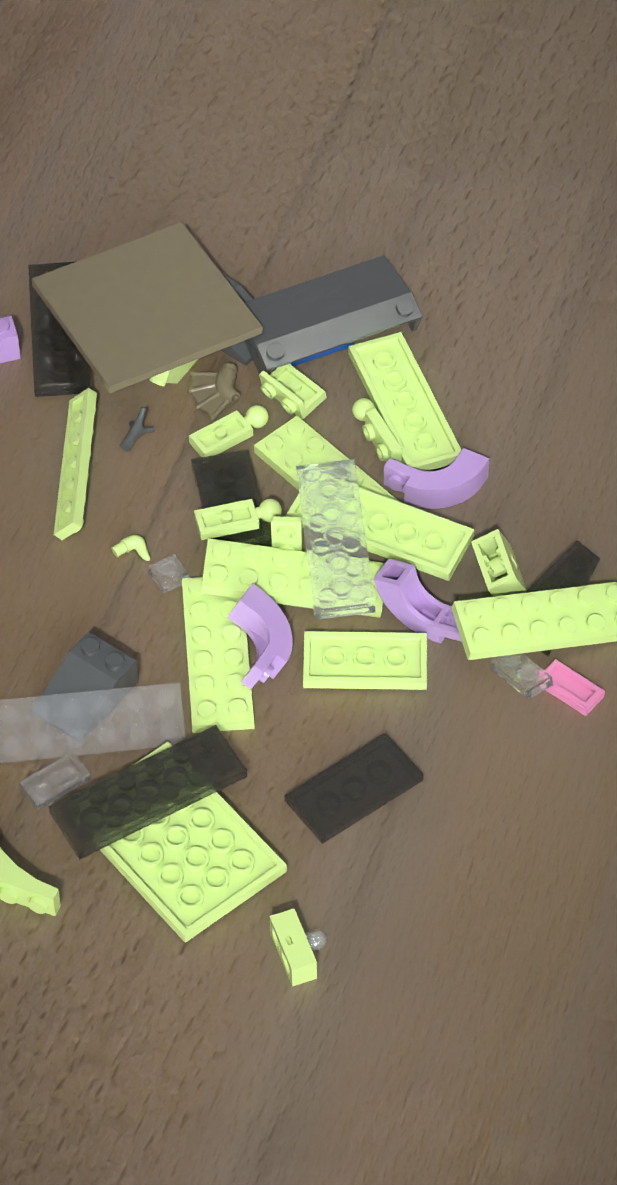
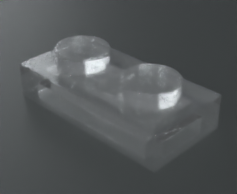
[490,653,553,700]
[19,751,91,811]

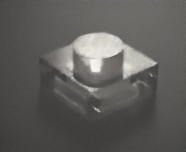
[148,554,189,594]

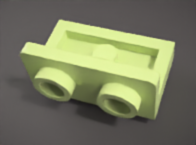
[259,364,327,420]

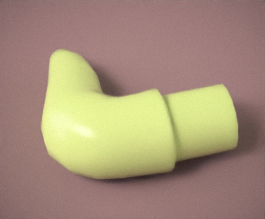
[111,535,150,561]

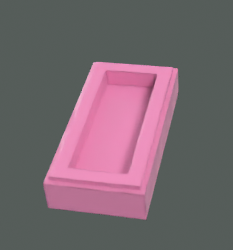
[536,659,605,716]

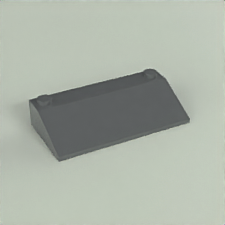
[244,255,423,375]

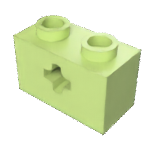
[471,529,528,597]

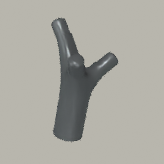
[120,407,155,452]

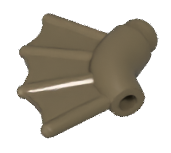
[188,362,241,421]

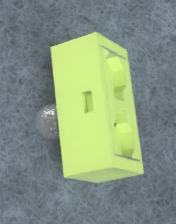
[270,909,328,987]

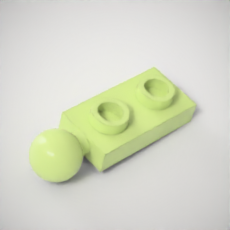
[352,398,402,463]
[189,405,269,461]
[194,499,282,541]

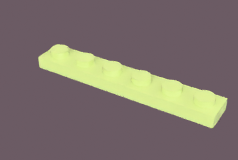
[53,388,97,540]

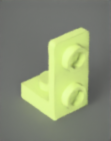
[271,516,304,551]

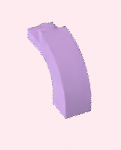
[384,448,489,509]
[373,559,462,644]
[227,583,293,690]

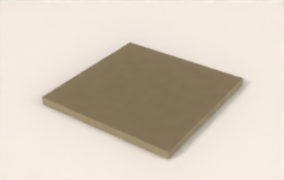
[32,222,263,394]

